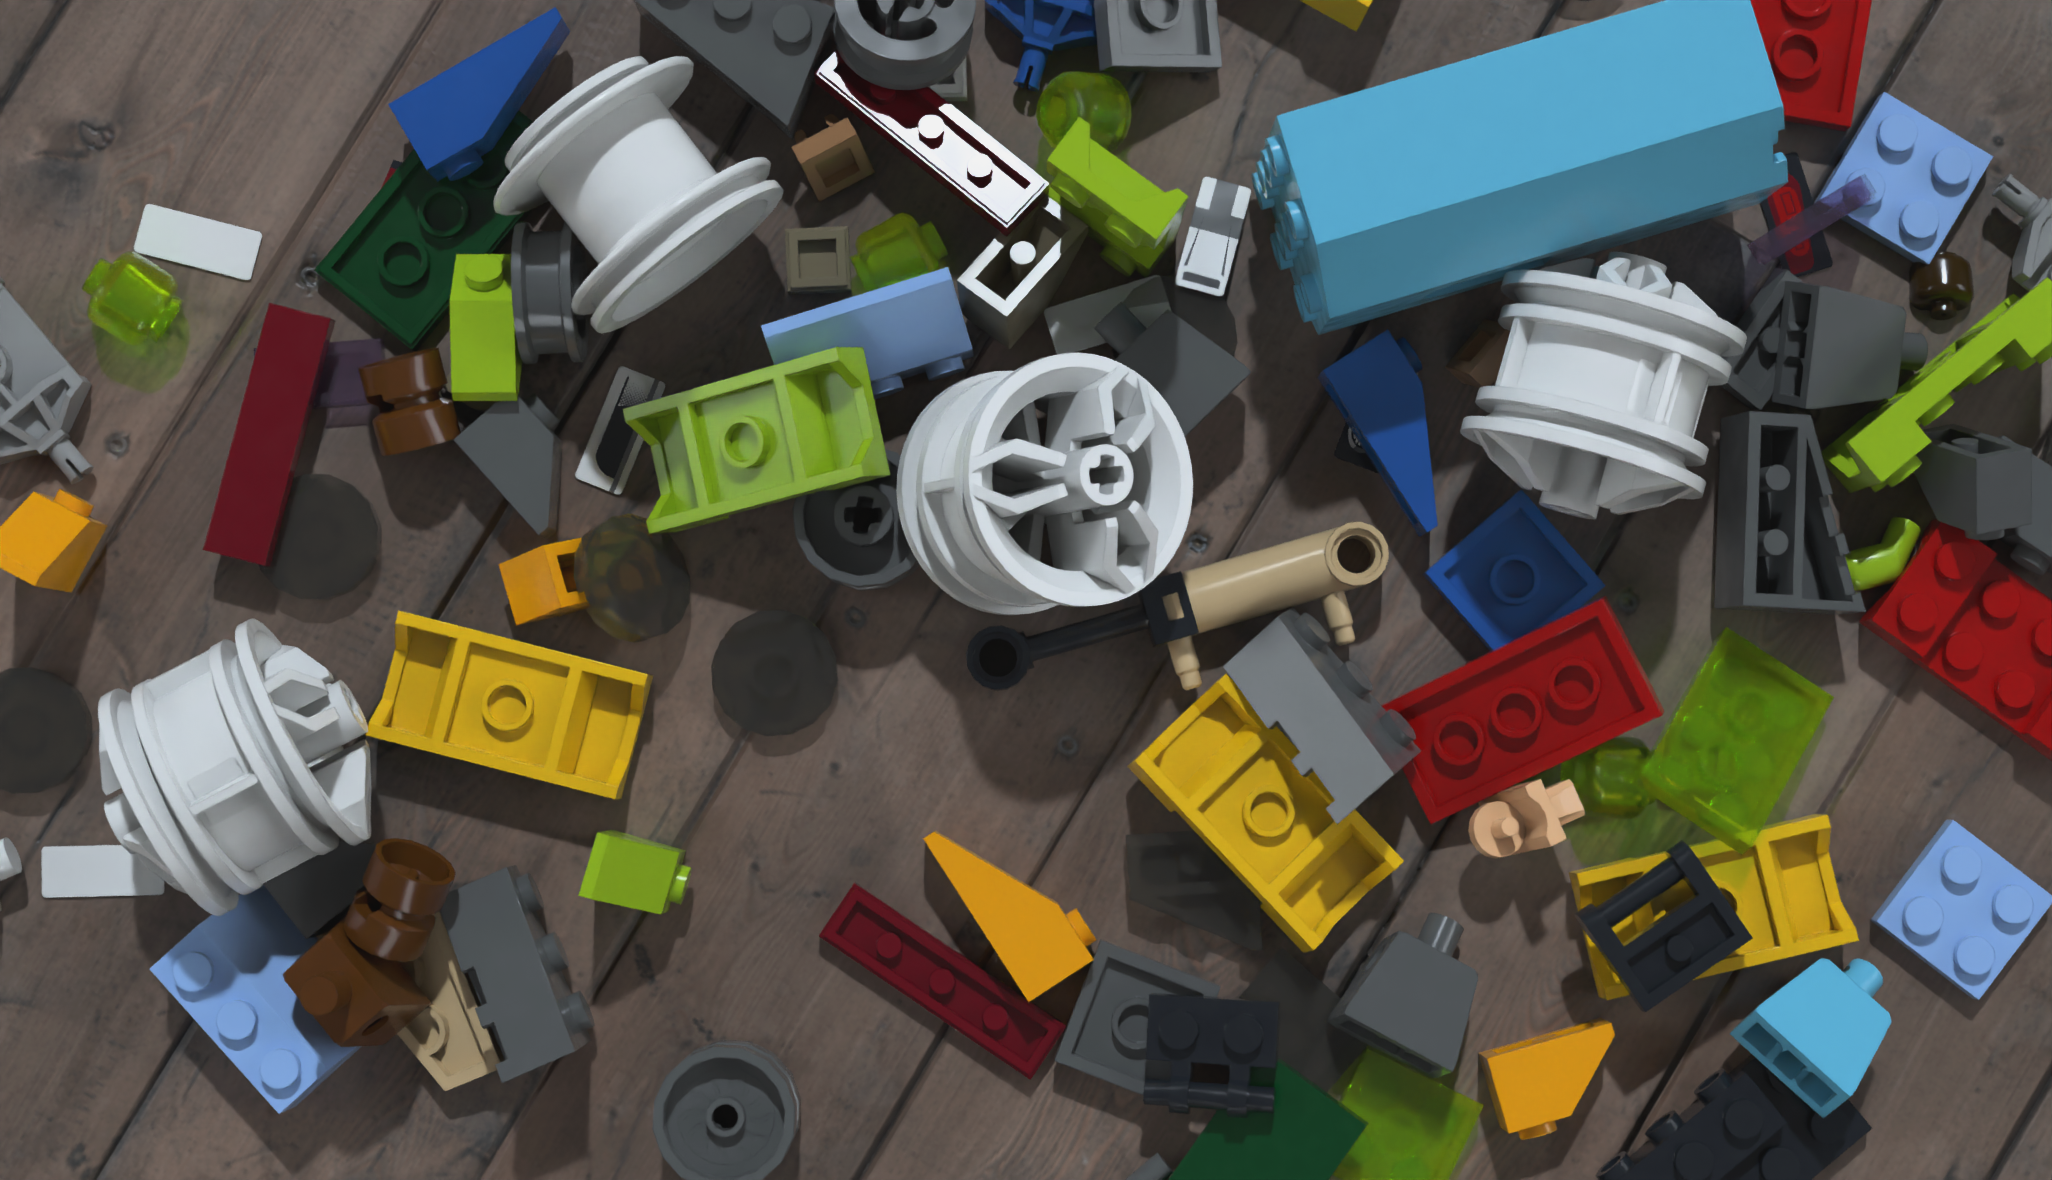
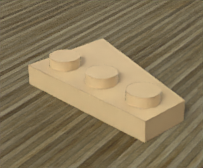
[316,911,505,1091]

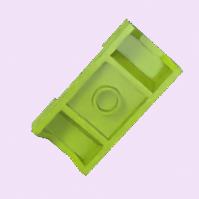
[1047,117,1189,278]
[1821,277,2052,493]
[623,347,890,534]

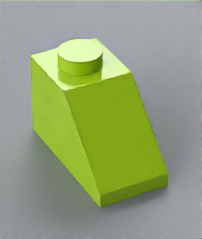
[449,254,522,401]
[578,830,692,915]

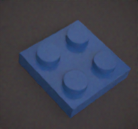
[1423,489,1606,651]

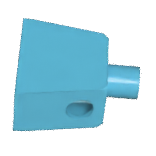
[1730,958,1892,1118]

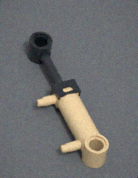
[966,522,1389,691]

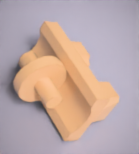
[1468,779,1585,859]

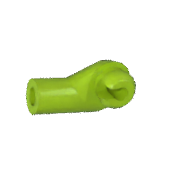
[1845,517,1921,591]

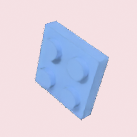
[1815,92,1993,264]
[1871,819,2052,1000]

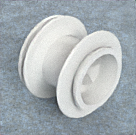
[493,56,784,334]

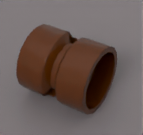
[358,348,461,456]
[343,838,456,962]

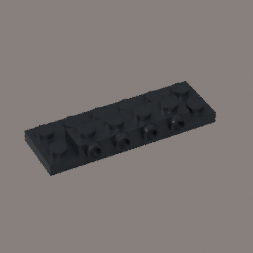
[1596,1054,1872,1180]

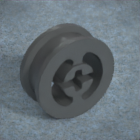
[832,0,976,90]
[511,222,589,364]

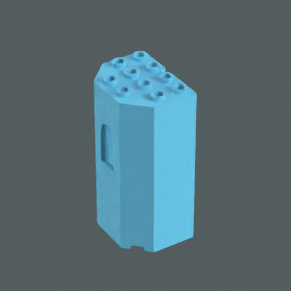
[1251,0,1788,335]

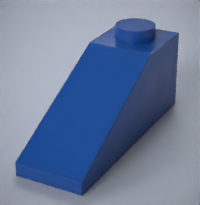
[388,7,570,181]
[1317,329,1438,537]

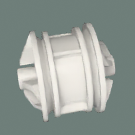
[1460,252,1747,519]
[896,353,1193,615]
[98,618,372,916]

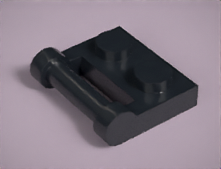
[1575,840,1753,1012]

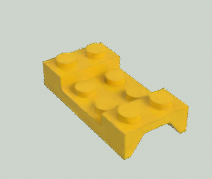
[365,610,653,799]
[1127,673,1404,953]
[1568,814,1859,1000]

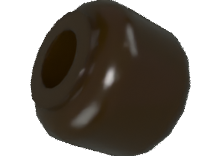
[1909,252,1974,320]

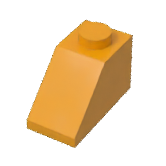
[0,488,107,593]
[498,525,659,626]
[1478,1018,1615,1140]

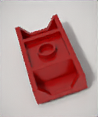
[1859,519,2052,761]

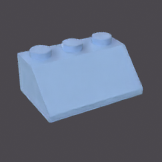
[761,267,974,399]
[150,885,383,1114]

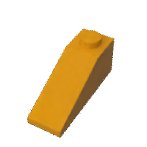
[923,830,1097,1002]

